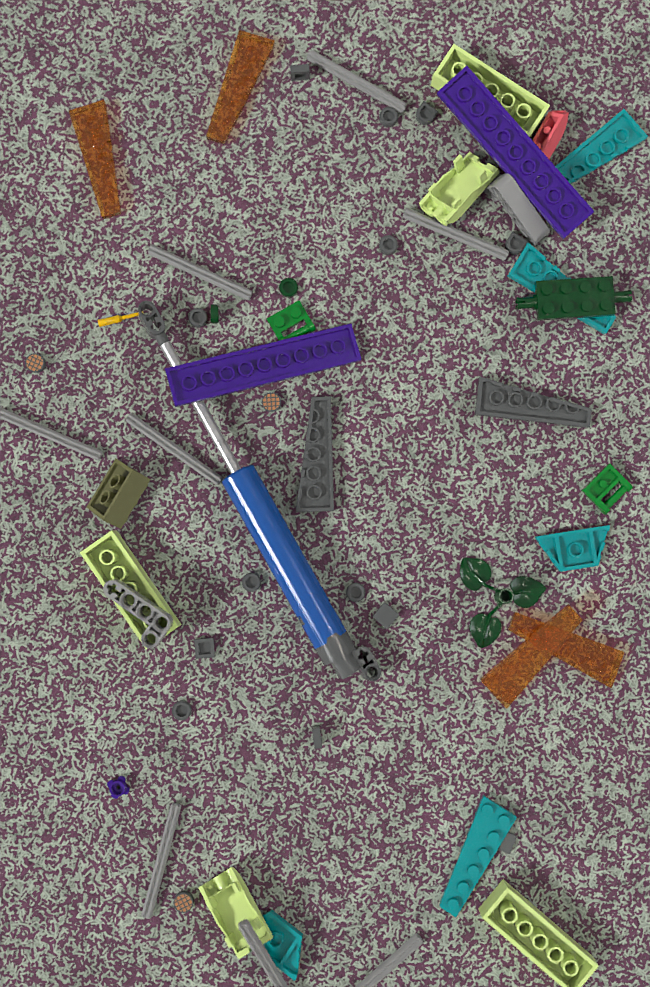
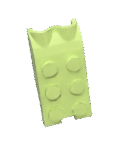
[419,152,499,226]
[199,867,273,959]

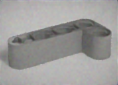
[485,173,550,246]
[103,579,173,649]

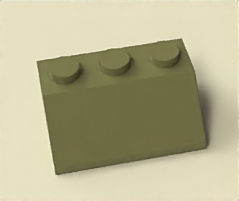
[87,459,151,529]

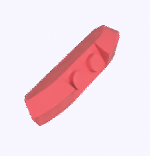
[533,110,569,159]

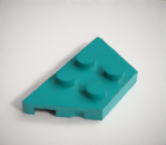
[535,525,610,572]
[262,910,303,981]

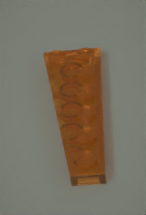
[206,30,275,144]
[69,100,122,219]
[480,604,583,709]
[507,612,624,688]

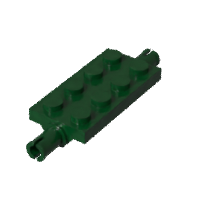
[515,276,632,321]

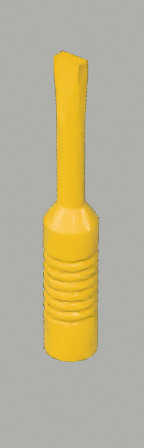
[98,311,143,327]

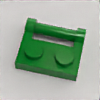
[267,300,316,341]
[581,463,633,515]

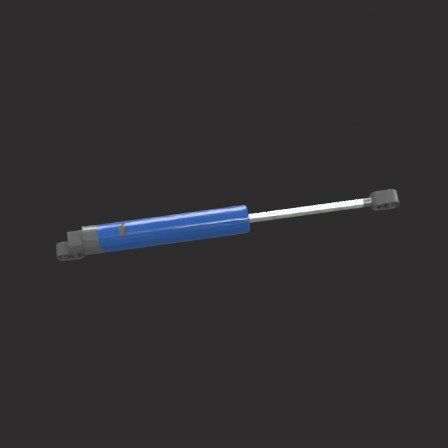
[138,301,381,681]

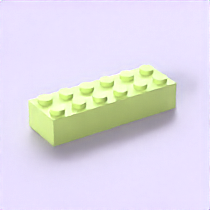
[430,44,550,137]
[80,530,182,649]
[478,879,599,987]

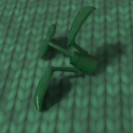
[460,557,546,648]

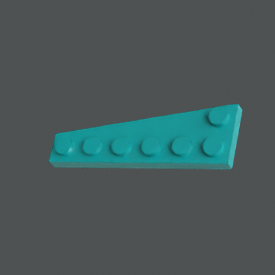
[555,109,648,184]
[507,243,616,335]
[439,795,517,917]

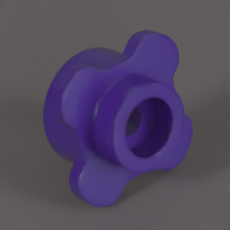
[107,776,130,799]

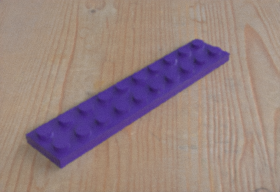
[437,66,595,239]
[165,324,362,407]

